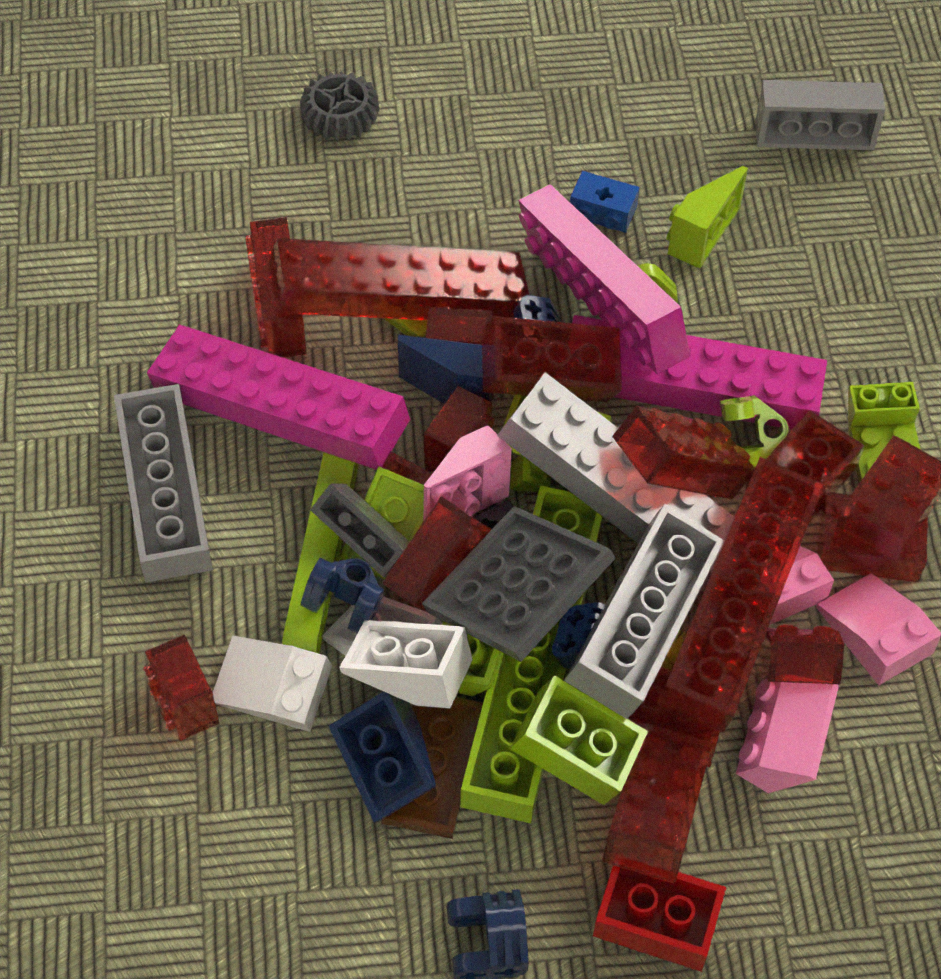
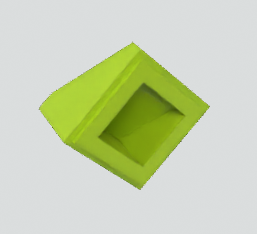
[510,456,551,492]

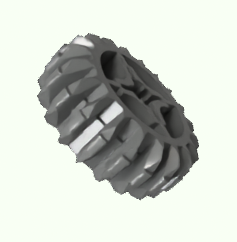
[300,70,379,142]

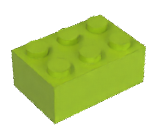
[510,675,648,805]

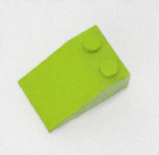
[666,166,748,269]

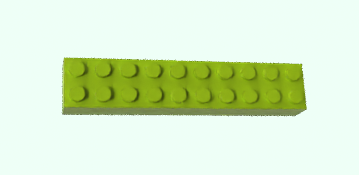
[460,485,604,823]

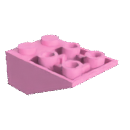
[423,425,512,536]

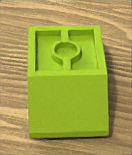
[848,382,940,499]

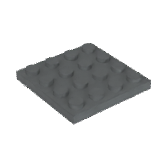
[422,506,615,662]

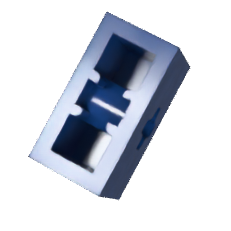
[570,171,640,233]

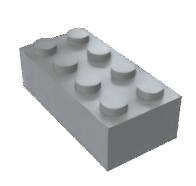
[755,80,885,150]

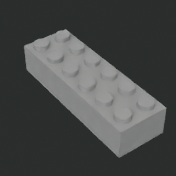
[114,384,213,583]
[564,504,725,719]

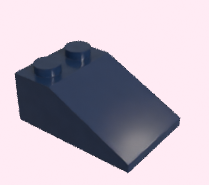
[398,335,495,415]
[328,691,436,823]

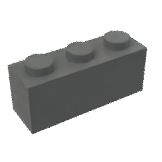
[310,483,419,578]

